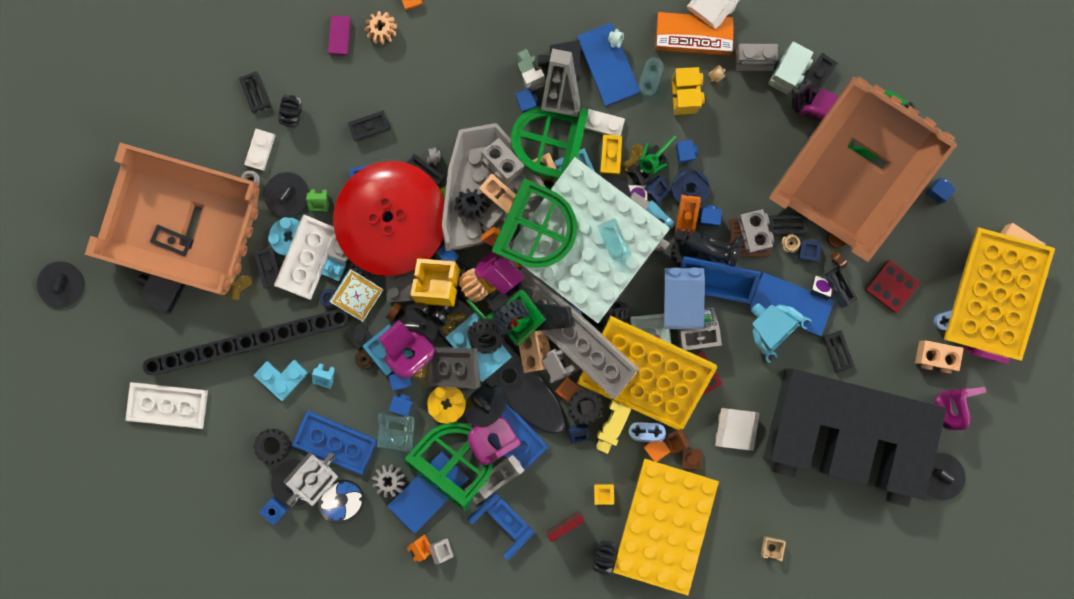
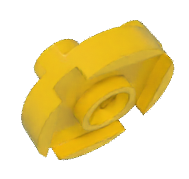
[427,387,466,423]

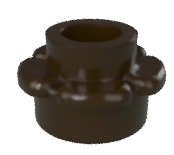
[355,350,374,369]

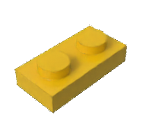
[600,135,622,175]

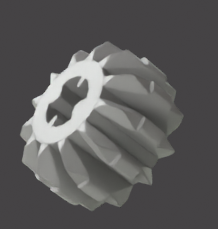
[372,464,405,497]

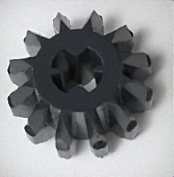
[278,95,302,128]
[454,188,488,222]
[593,540,618,575]

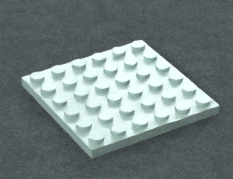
[511,157,670,323]

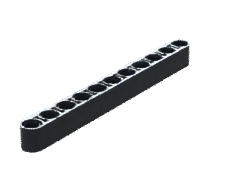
[143,309,350,375]

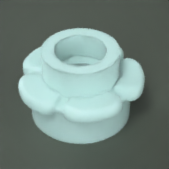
[608,29,624,48]

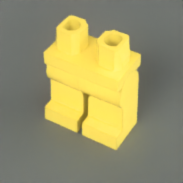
[596,399,631,454]

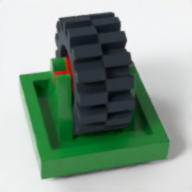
[492,290,546,345]

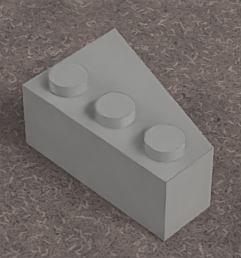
[541,49,581,117]

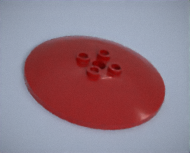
[333,161,445,276]

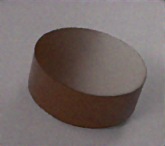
[827,233,846,249]
[830,251,849,269]
[385,302,402,321]

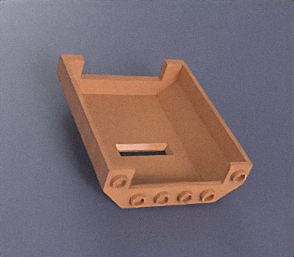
[769,76,957,262]
[85,143,260,295]

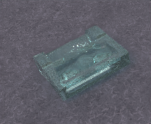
[377,412,415,451]

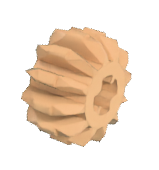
[365,11,397,45]
[459,268,490,303]

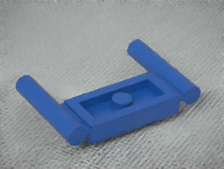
[467,492,535,560]

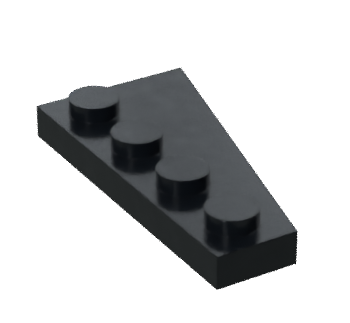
[504,301,574,335]

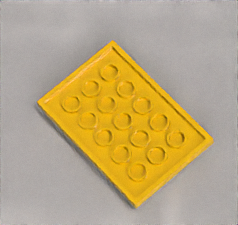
[944,228,1055,361]
[577,316,717,430]
[612,459,719,595]

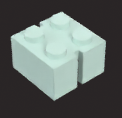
[768,42,814,95]

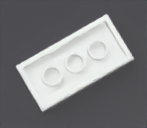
[274,215,336,300]
[125,382,208,429]

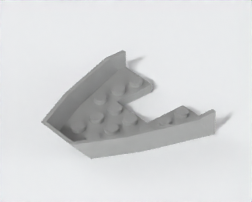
[442,123,546,251]

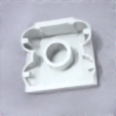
[687,0,740,30]
[715,408,760,451]

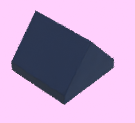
[568,424,590,443]

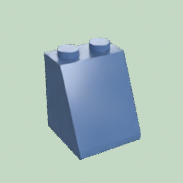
[663,267,705,329]

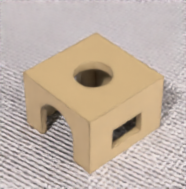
[761,536,786,561]

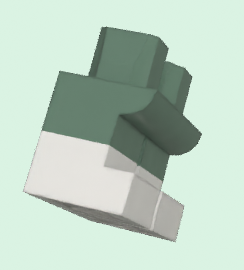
[516,49,545,92]

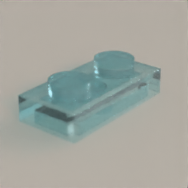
[597,218,632,263]

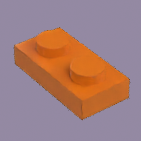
[675,195,701,233]

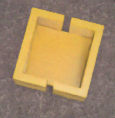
[672,67,704,115]
[411,259,460,307]

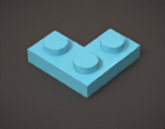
[254,360,309,401]

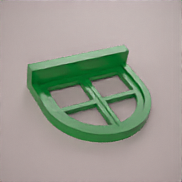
[510,106,588,181]
[491,178,577,268]
[405,423,494,513]

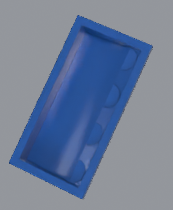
[679,256,761,304]

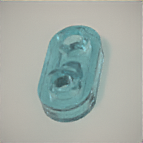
[639,58,664,96]

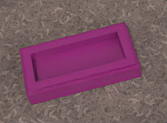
[328,15,351,56]

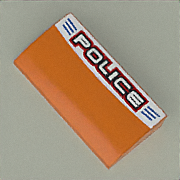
[655,12,733,56]

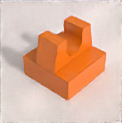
[407,535,431,562]

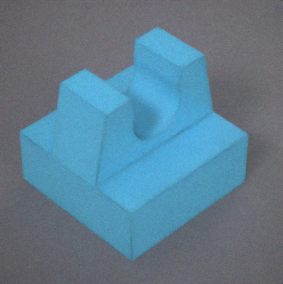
[322,259,347,281]
[312,363,335,389]

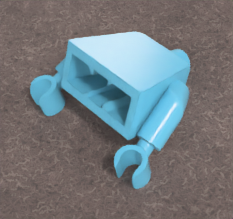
[751,303,812,363]

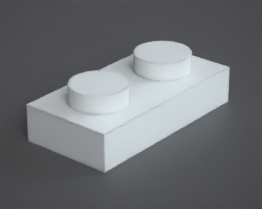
[584,109,625,136]
[244,129,275,171]

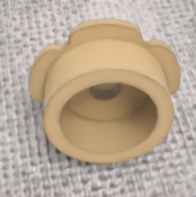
[708,65,725,83]
[782,234,801,253]

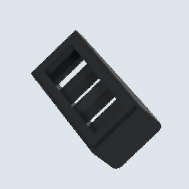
[627,145,667,186]

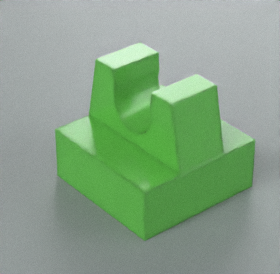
[306,189,329,212]

